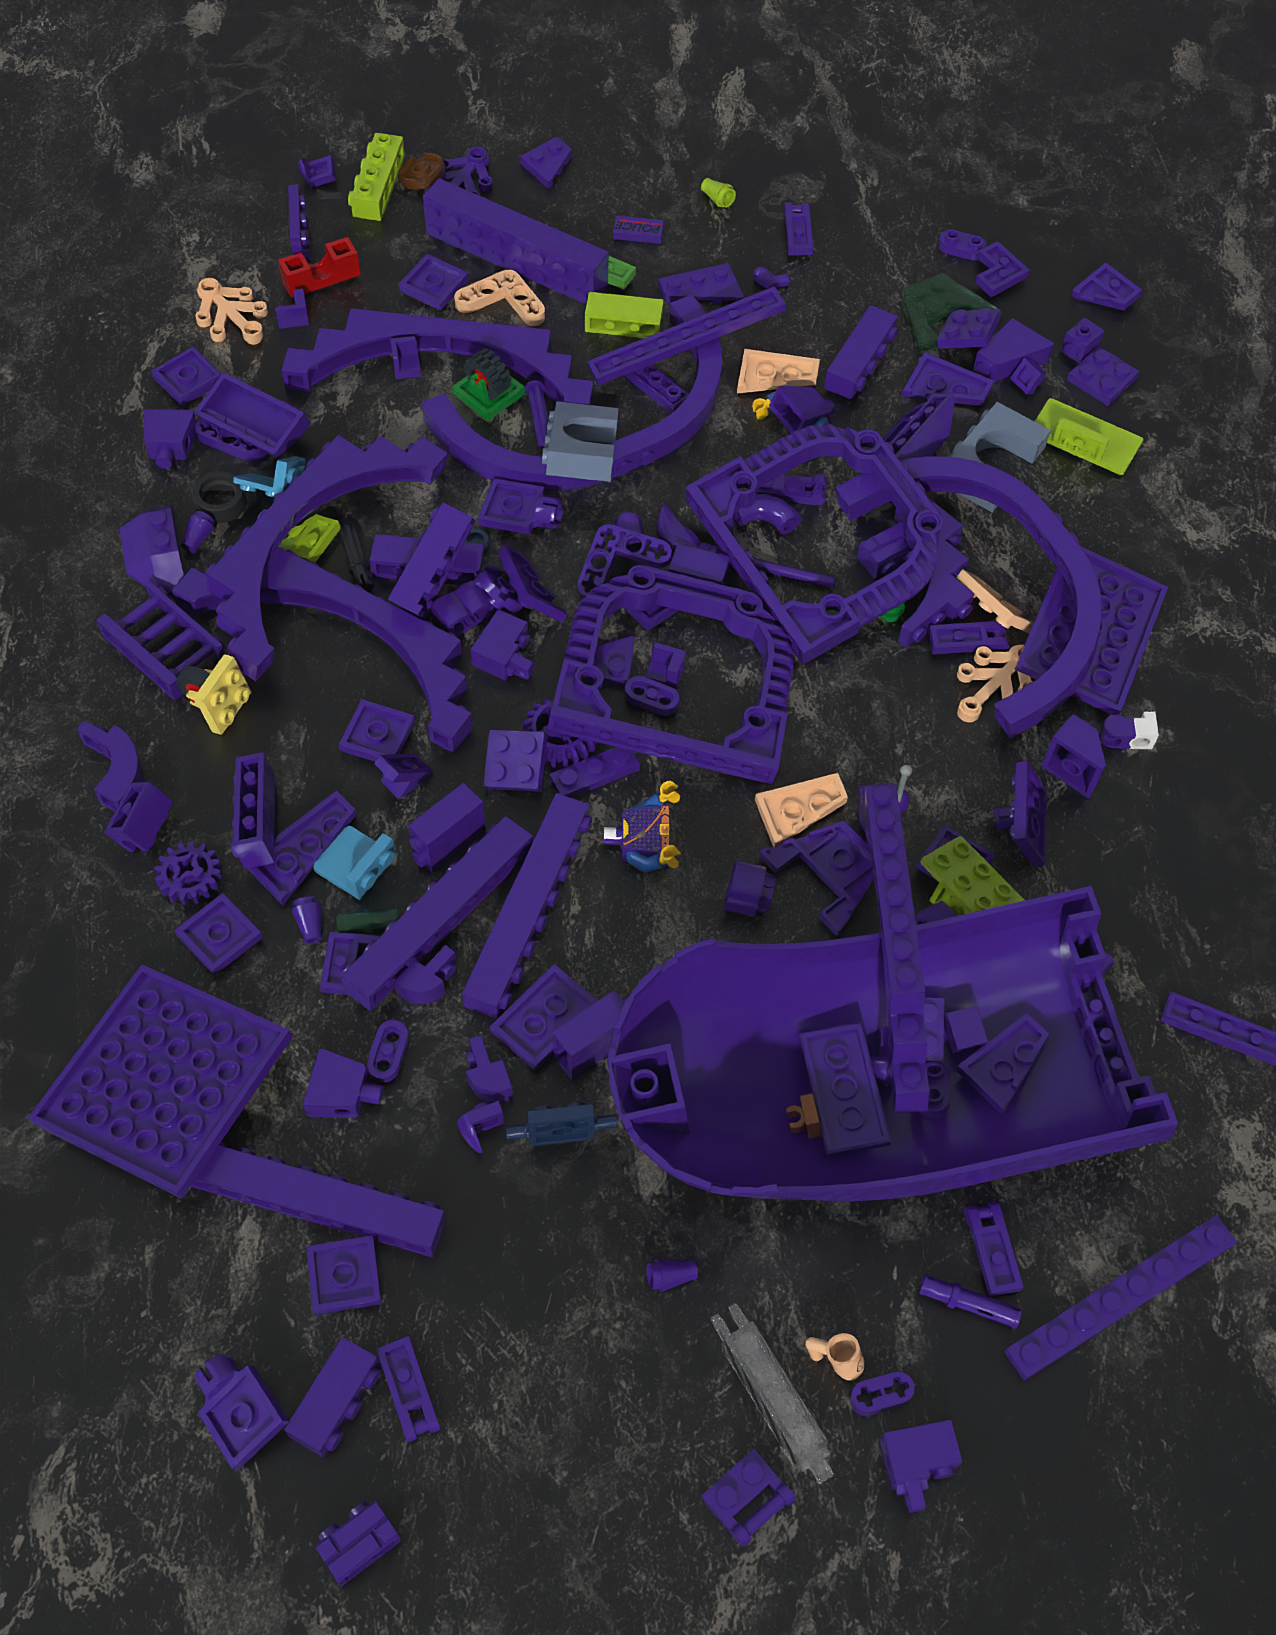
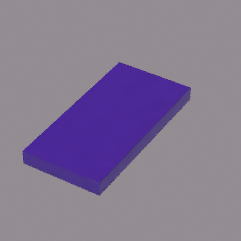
[799,1022,891,1157]

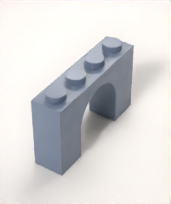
[542,402,619,482]
[951,402,1051,513]

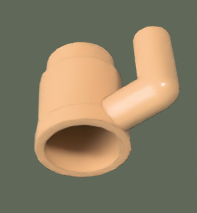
[805,1333,865,1380]

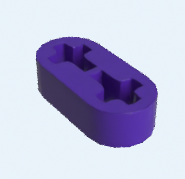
[849,1372,915,1416]

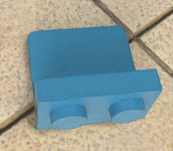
[233,456,306,497]
[313,826,396,900]

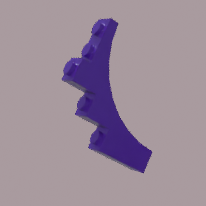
[894,497,975,648]

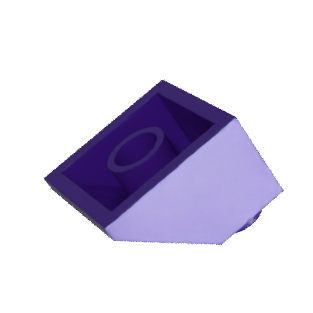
[1041,714,1106,799]

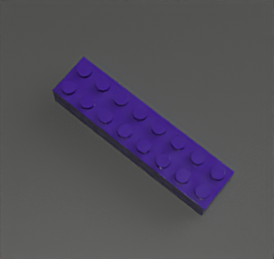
[423,178,609,304]

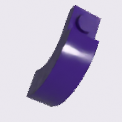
[77,721,143,812]

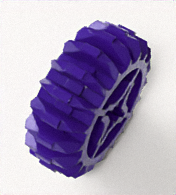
[522,698,597,769]

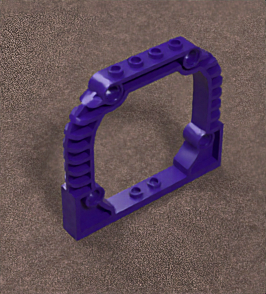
[685,424,943,665]
[547,565,794,784]

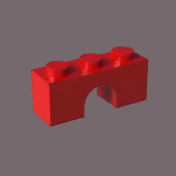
[278,237,360,298]

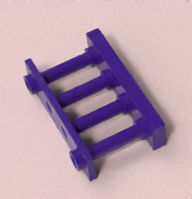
[96,581,225,701]

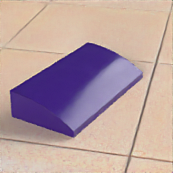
[194,372,311,457]

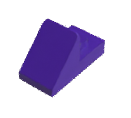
[374,753,434,798]

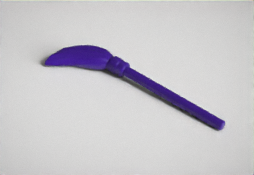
[656,503,836,588]

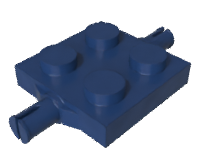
[506,1102,617,1146]

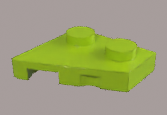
[279,514,341,563]

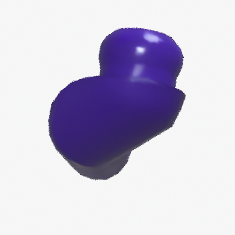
[753,267,789,289]

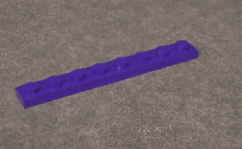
[587,286,786,386]
[1004,1215,1237,1381]

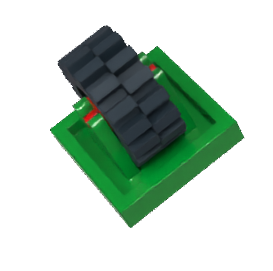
[452,348,525,421]

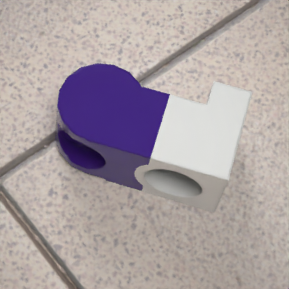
[1099,712,1159,749]

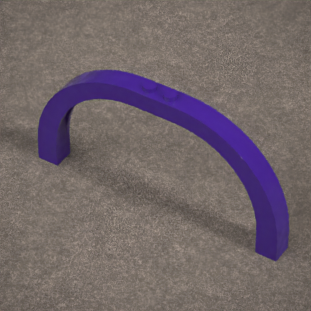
[421,295,722,491]
[835,456,1101,738]

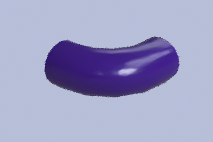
[734,494,802,534]

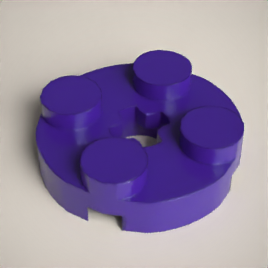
[474,565,524,614]

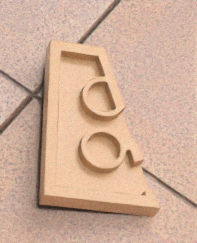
[737,349,820,393]
[956,569,1033,633]
[755,773,848,847]

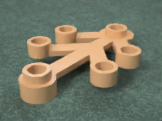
[195,278,268,345]
[957,645,1033,722]

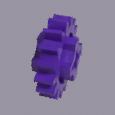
[154,841,222,905]

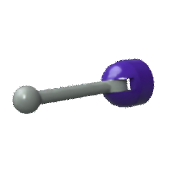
[897,765,912,813]

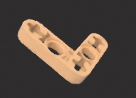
[454,270,545,326]

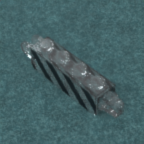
[711,1303,834,1484]

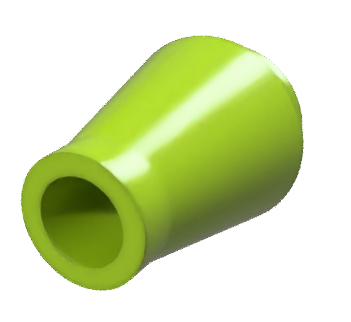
[701,178,736,208]

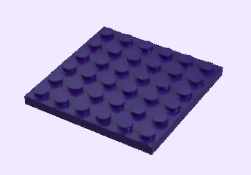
[27,964,293,1199]

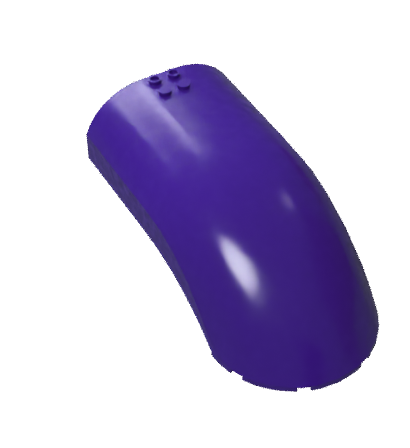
[608,886,1178,1202]

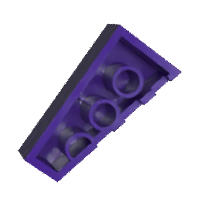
[388,502,475,619]

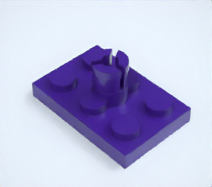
[993,761,1047,867]

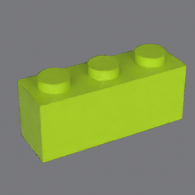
[585,292,664,338]

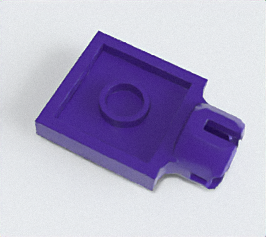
[477,478,563,534]
[195,1354,290,1469]

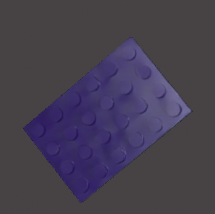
[1014,546,1168,715]

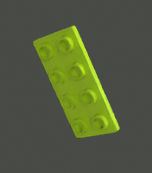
[1035,398,1143,475]
[920,836,1025,916]

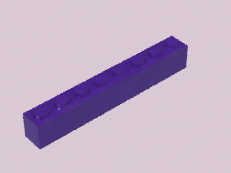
[462,793,592,1019]
[341,816,533,1012]
[190,1142,446,1258]

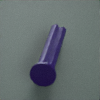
[525,380,549,451]

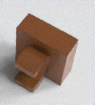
[786,1093,822,1139]

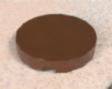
[399,153,446,190]

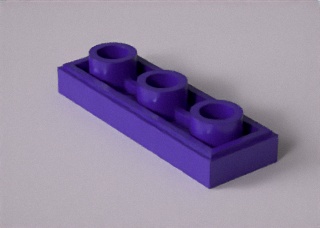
[624,364,689,414]

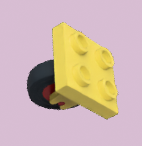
[176,654,251,735]

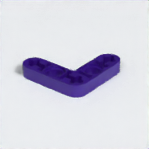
[195,400,289,463]
[577,524,673,598]

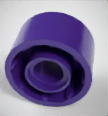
[724,860,776,917]

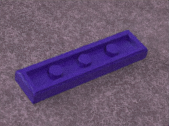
[1160,991,1276,1066]

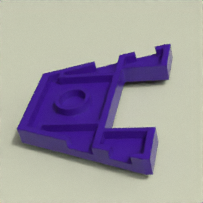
[759,821,874,936]

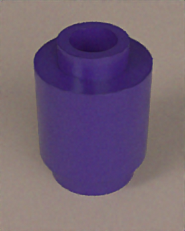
[614,512,645,552]

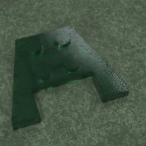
[900,273,1003,353]

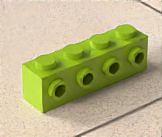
[348,133,405,221]

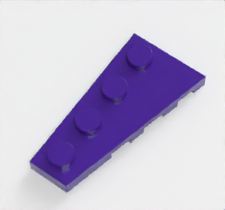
[247,790,357,905]

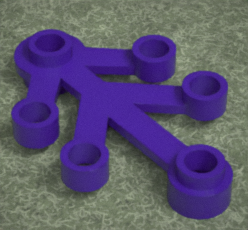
[427,146,493,196]

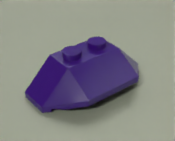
[883,394,955,461]
[119,505,185,596]

